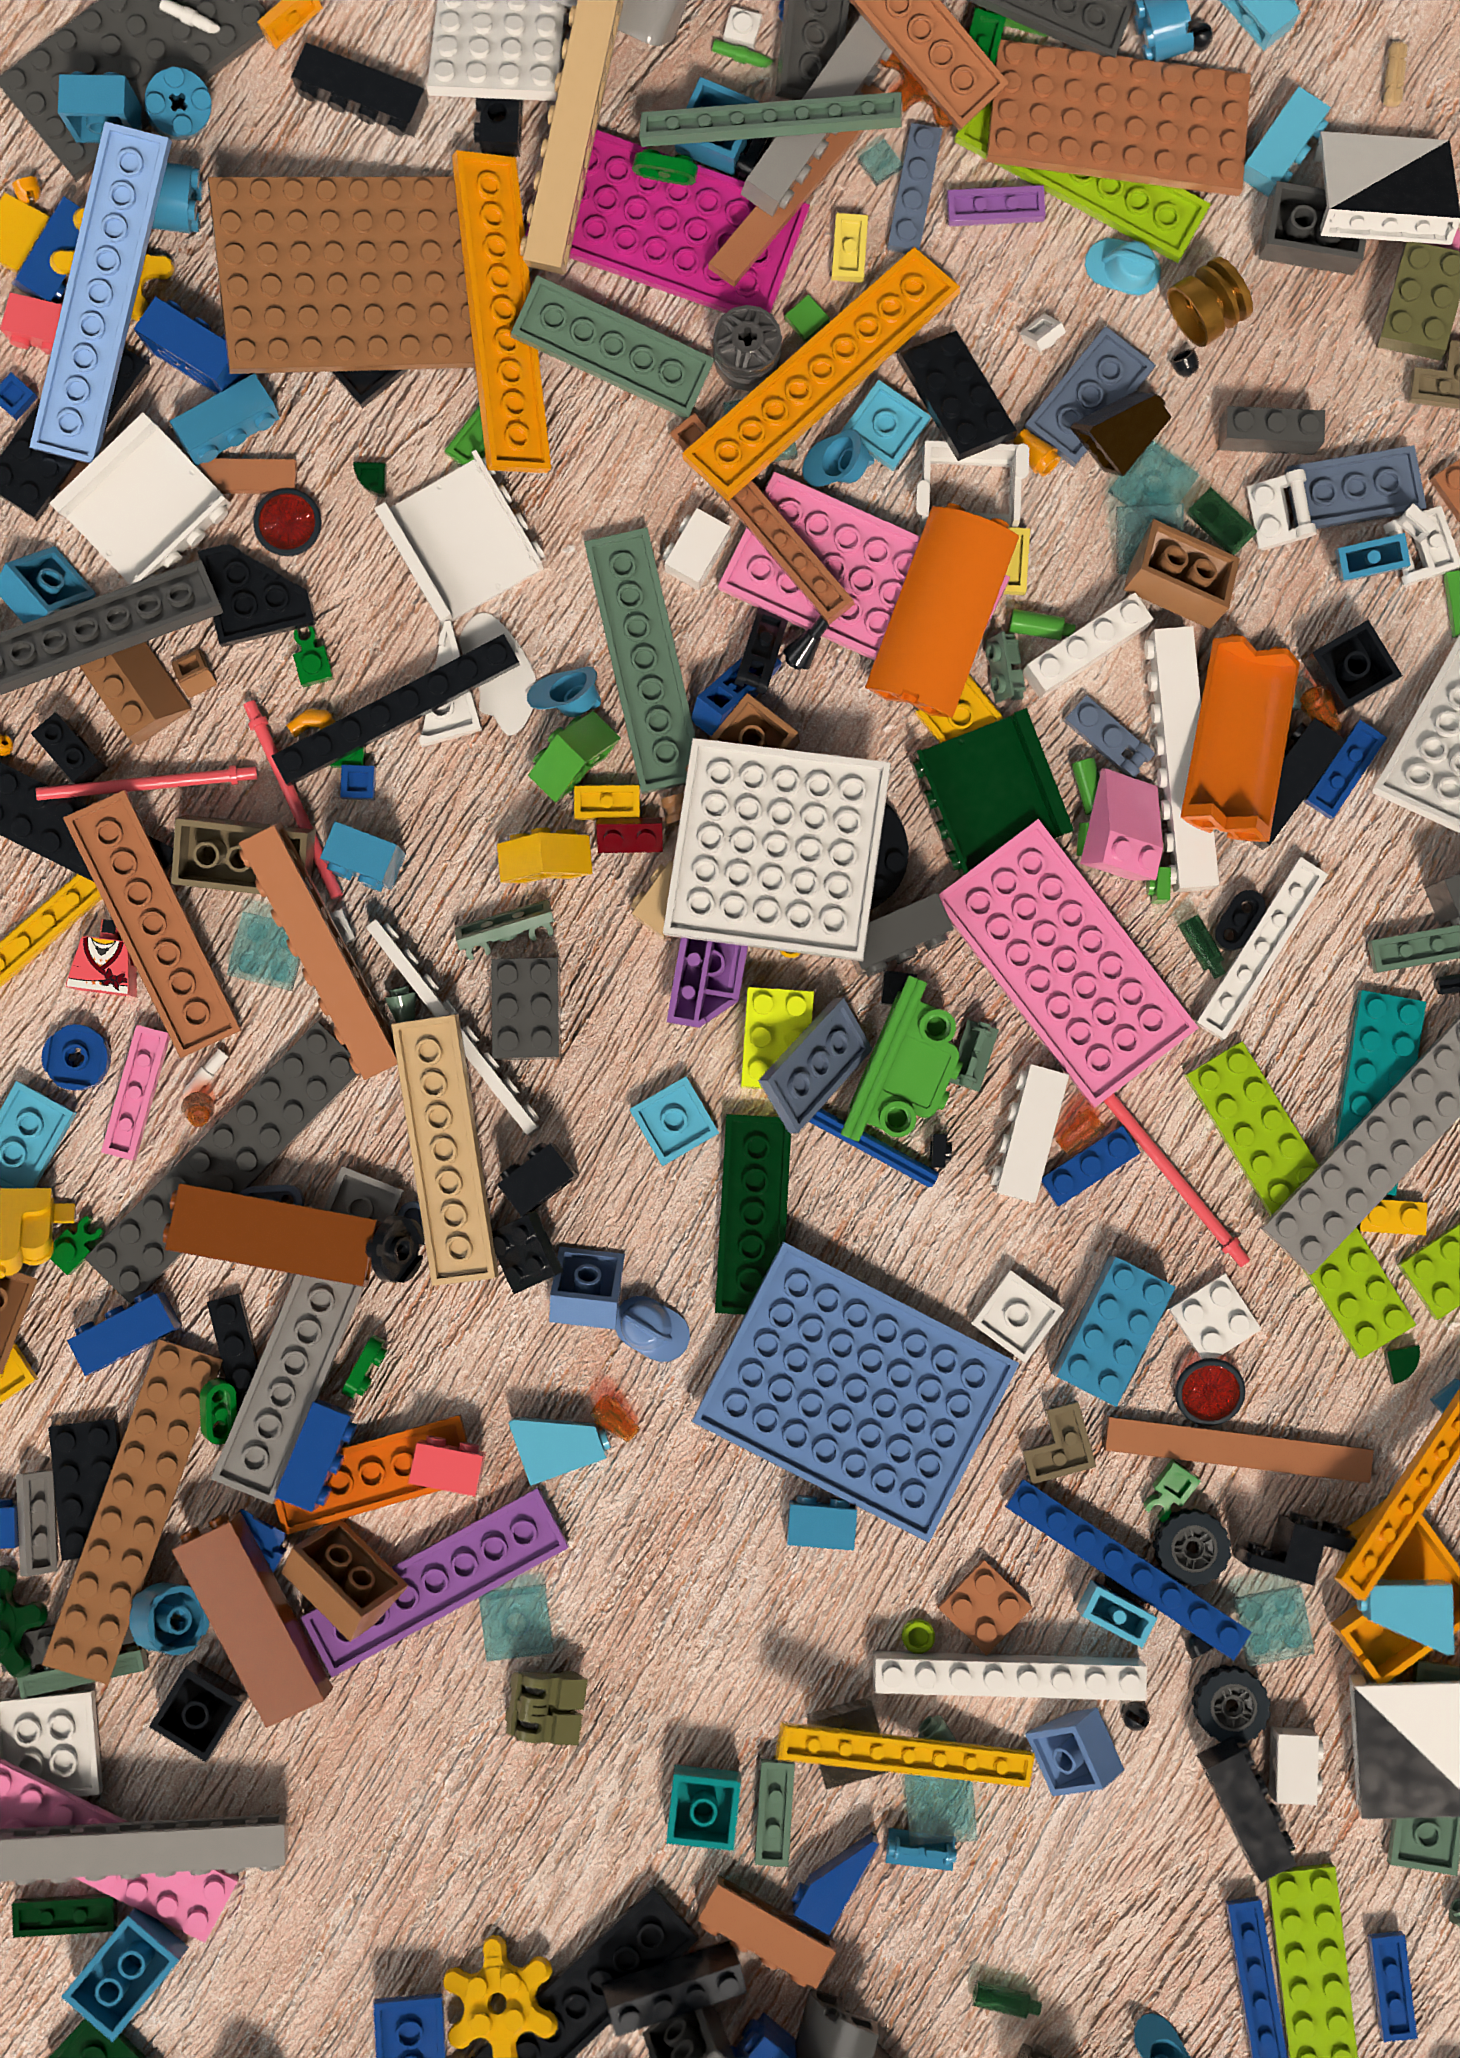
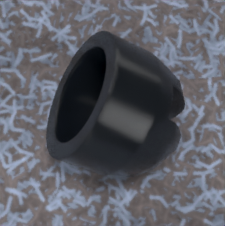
[1187,21,1213,52]
[1170,349,1199,377]
[1185,1633,1214,1659]
[1121,1702,1150,1731]

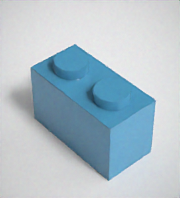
[1335,533,1411,583]
[786,1495,857,1551]

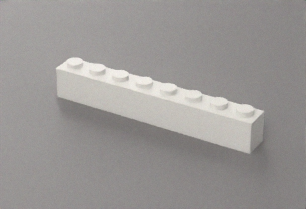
[1144,626,1219,893]
[873,1651,1147,1701]

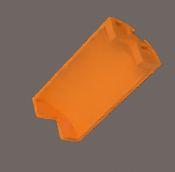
[865,503,1019,718]
[1180,634,1300,842]

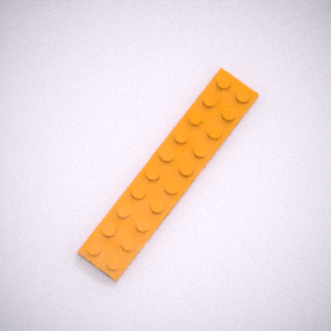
[452,150,551,473]
[682,247,960,501]

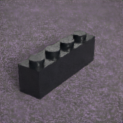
[291,42,429,138]
[1251,718,1347,850]
[1196,1737,1297,1883]
[601,1940,747,2037]

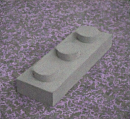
[16,1470,57,1577]

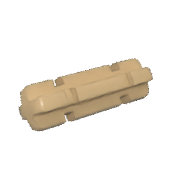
[1383,42,1408,107]

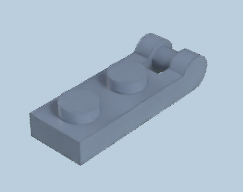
[1063,695,1155,778]

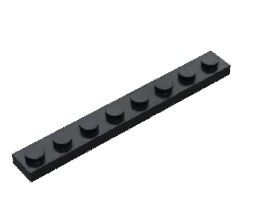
[272,634,520,786]

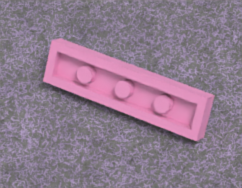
[101,1025,170,1161]

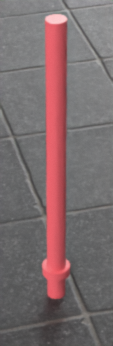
[243,700,343,900]
[36,765,258,801]
[1104,1093,1251,1267]

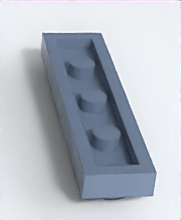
[887,123,943,254]

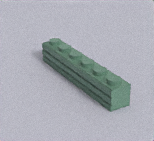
[17,1644,150,1699]

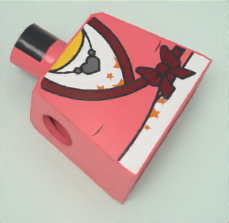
[66,919,137,998]

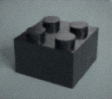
[1302,620,1403,716]
[497,1142,579,1217]
[149,1660,249,1763]

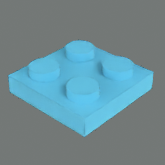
[841,380,931,471]
[629,1076,719,1166]

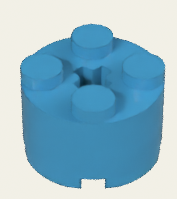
[1133,0,1194,62]
[144,67,211,140]
[152,163,203,234]
[129,1582,210,1655]

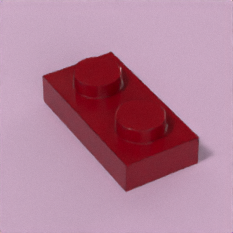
[596,817,663,853]

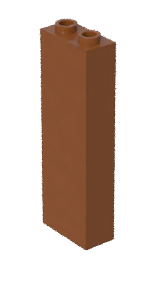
[163,1183,382,1287]
[172,1511,333,1728]

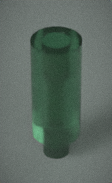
[1178,914,1226,979]
[972,1981,1042,2019]

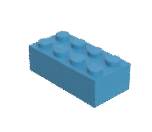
[1051,1255,1176,1407]

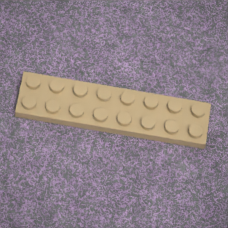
[391,1014,499,1286]

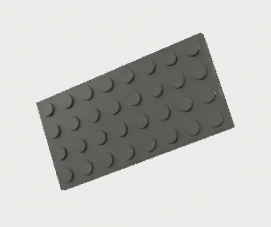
[0,0,267,182]

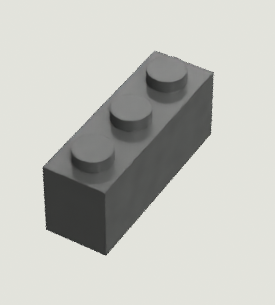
[1218,406,1325,455]

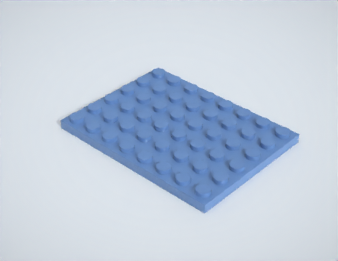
[691,1241,1019,1543]

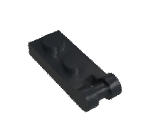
[734,607,788,694]

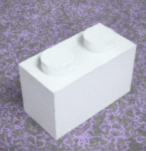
[662,508,731,591]
[1269,1727,1324,1805]

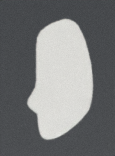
[460,613,537,736]

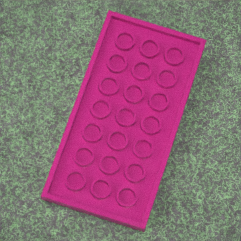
[525,130,810,314]

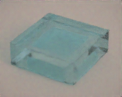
[858,139,903,187]

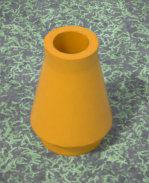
[1013,429,1061,477]

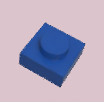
[0,372,38,421]
[340,765,376,800]

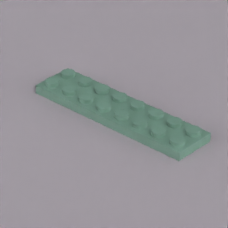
[584,527,696,794]

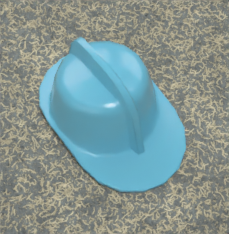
[1085,238,1161,296]

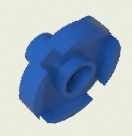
[42,1024,111,1091]

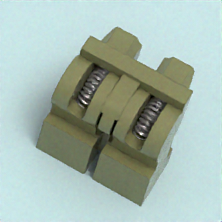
[505,1671,588,1746]

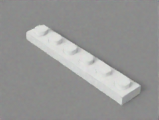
[1195,857,1329,1041]

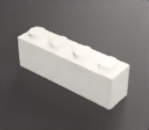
[1023,592,1154,700]
[990,1064,1069,1203]

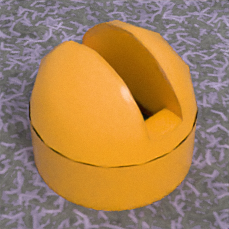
[12,176,41,204]

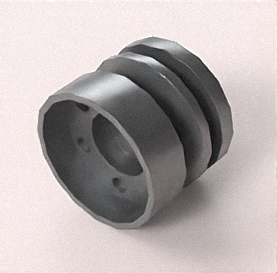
[713,305,782,391]

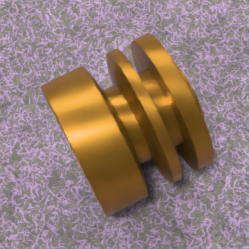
[1167,257,1253,347]

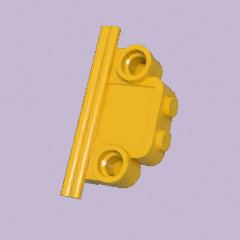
[0,1188,76,1279]

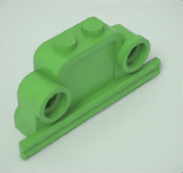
[840,975,963,1142]

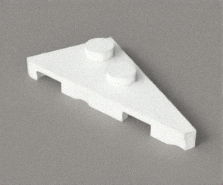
[419,620,482,748]

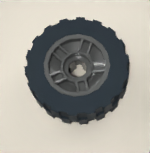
[1153,1508,1231,1586]
[1192,1664,1271,1745]

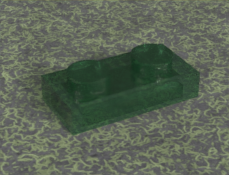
[1186,487,1258,556]

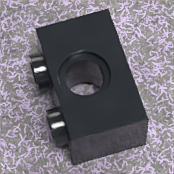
[474,98,524,157]
[31,712,108,784]

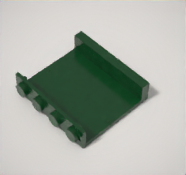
[911,708,1074,876]

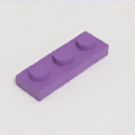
[946,185,1046,226]

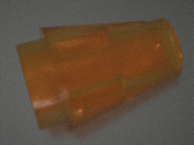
[1300,686,1342,732]
[181,1092,215,1127]
[1056,1108,1106,1156]
[590,1394,640,1442]

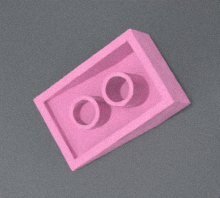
[1080,768,1163,881]

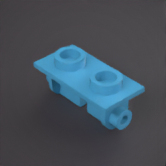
[885,1828,957,1871]

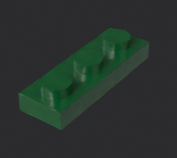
[12,1894,118,1938]

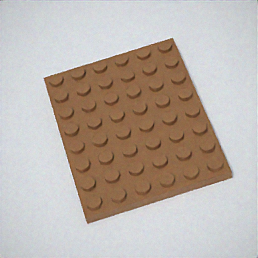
[208,177,475,374]

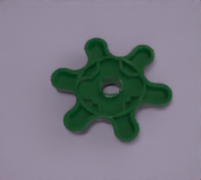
[0,1565,48,1678]

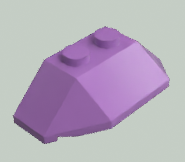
[666,937,748,1028]

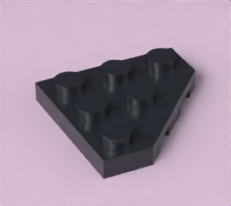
[197,543,316,647]

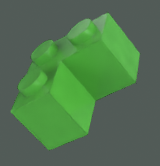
[528,711,621,803]

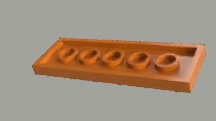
[275,1414,468,1535]

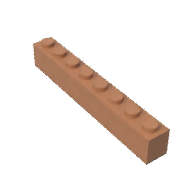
[239,822,397,1080]

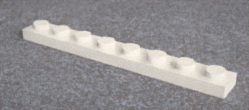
[366,919,540,1136]

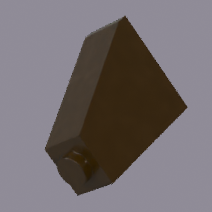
[1070,391,1172,476]

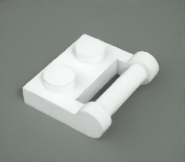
[1247,469,1317,551]
[1383,505,1460,587]

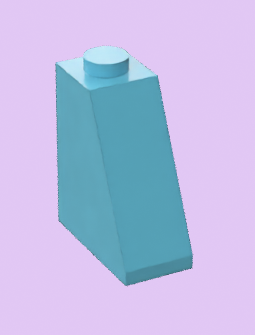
[508,1417,611,1486]
[1356,1579,1454,1655]

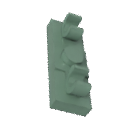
[455,899,554,961]

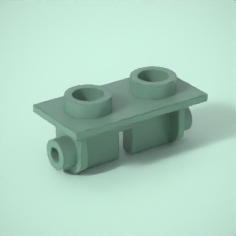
[985,632,1026,704]
[949,1020,999,1092]

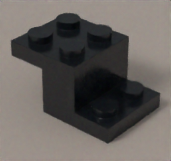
[1233,1511,1358,1586]

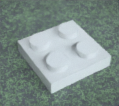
[971,1270,1064,1364]
[1168,1273,1262,1359]

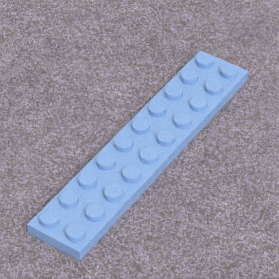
[30,121,172,464]

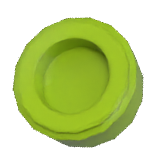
[901,1618,935,1654]

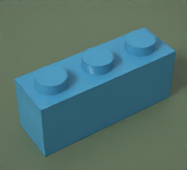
[170,373,280,466]

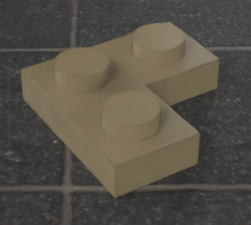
[1408,340,1460,409]
[1022,1401,1096,1484]

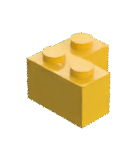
[497,828,593,884]

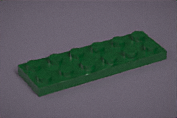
[715,1114,791,1315]

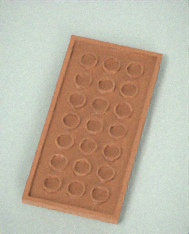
[986,40,1251,196]

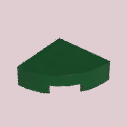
[353,462,387,498]
[1384,1345,1420,1384]

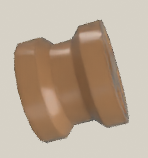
[661,793,684,827]

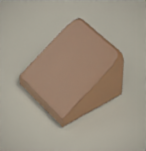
[171,649,217,698]

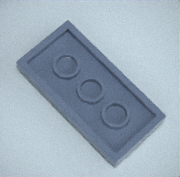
[1024,326,1156,467]
[1284,445,1427,529]
[758,997,873,1133]

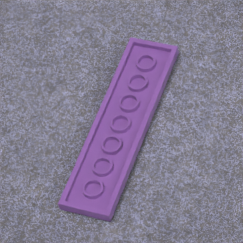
[301,1487,569,1677]

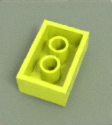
[741,987,814,1089]

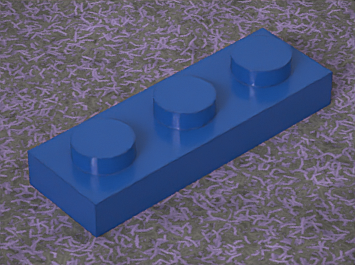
[1304,720,1388,820]
[1041,1125,1141,1207]
[1368,1931,1418,2042]

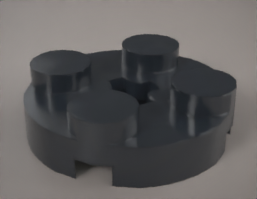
[366,1215,424,1283]

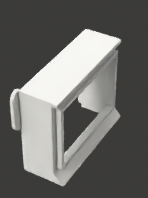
[916,440,1029,528]

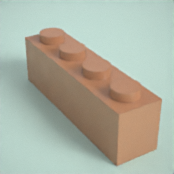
[698,1874,836,1989]

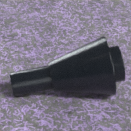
[783,615,829,670]

